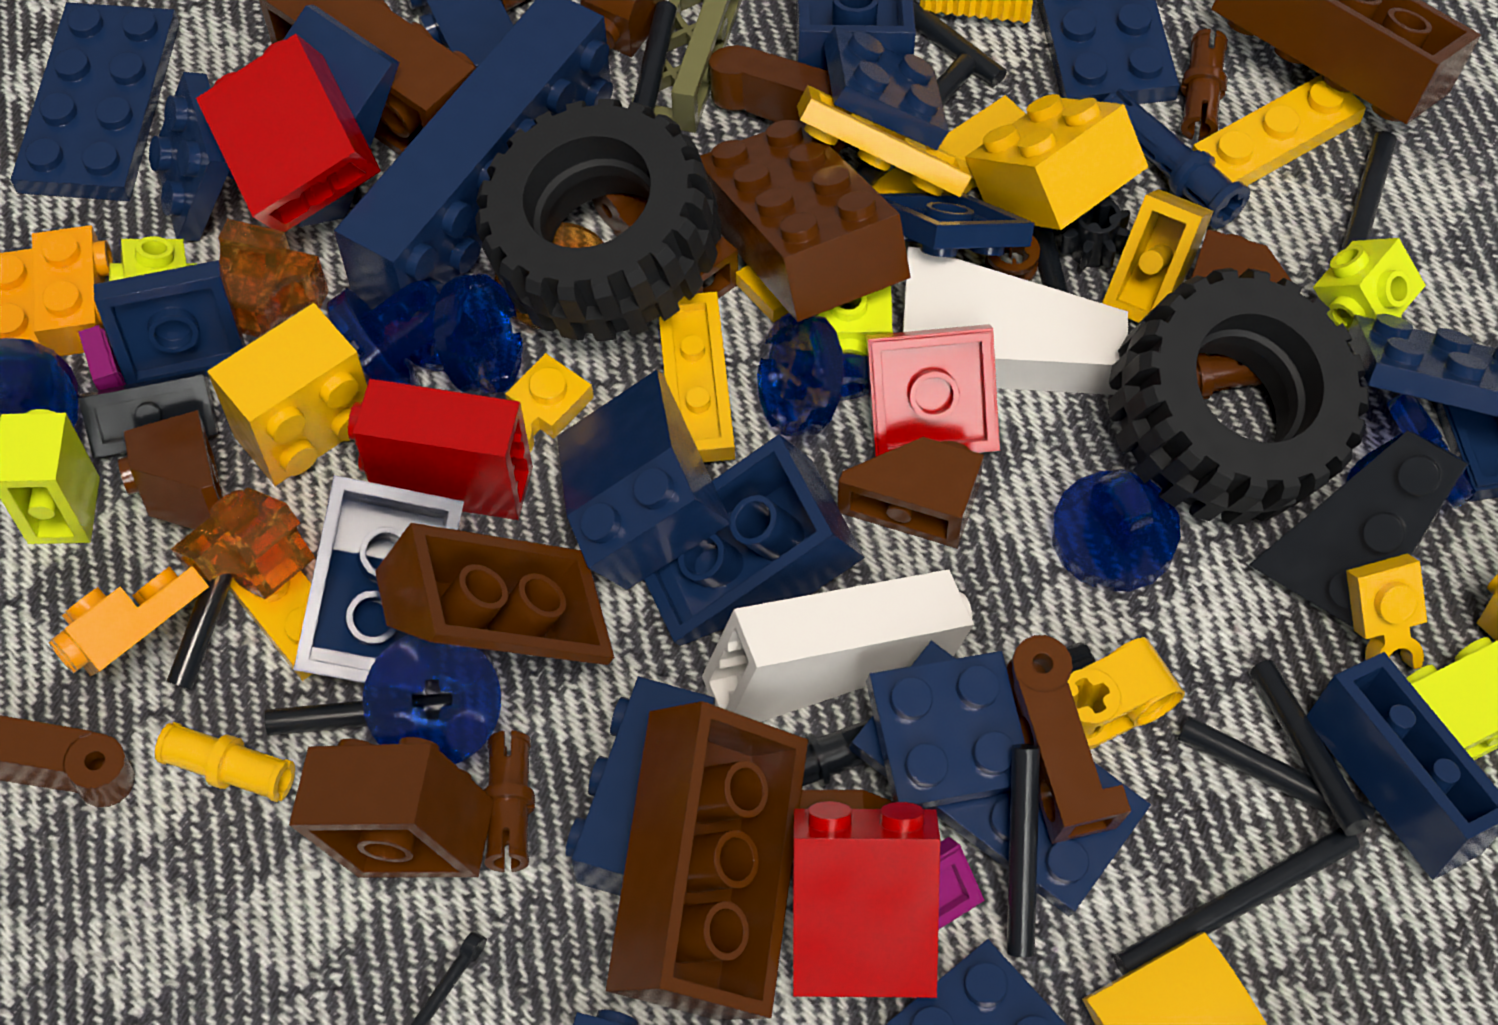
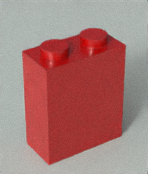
[196,33,381,234]
[348,379,533,520]
[793,801,941,998]

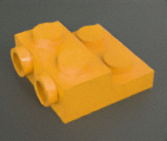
[0,225,113,365]
[48,566,209,676]

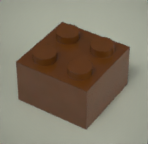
[289,737,494,878]

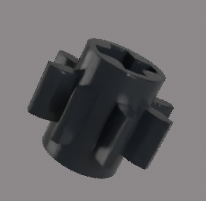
[1058,196,1131,269]

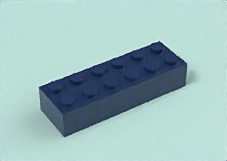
[334,0,613,332]

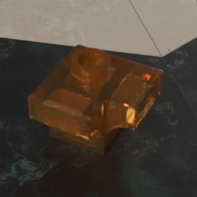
[218,219,329,337]
[171,487,316,600]

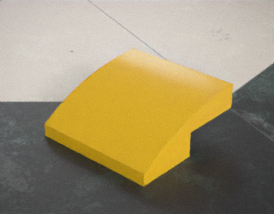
[1082,932,1267,1025]

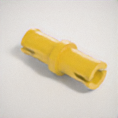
[155,722,295,802]

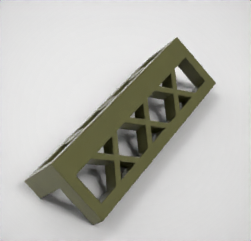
[632,0,742,133]

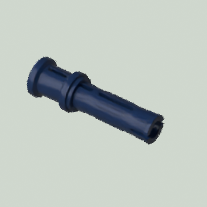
[1103,89,1250,229]

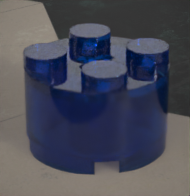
[363,634,502,764]

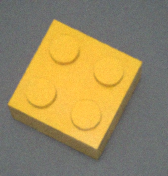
[965,94,1148,230]
[207,303,367,486]

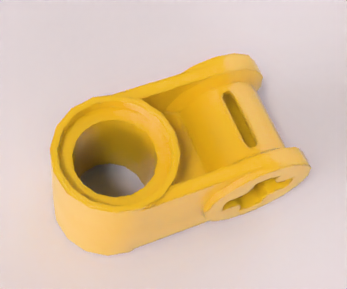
[1067,637,1185,750]

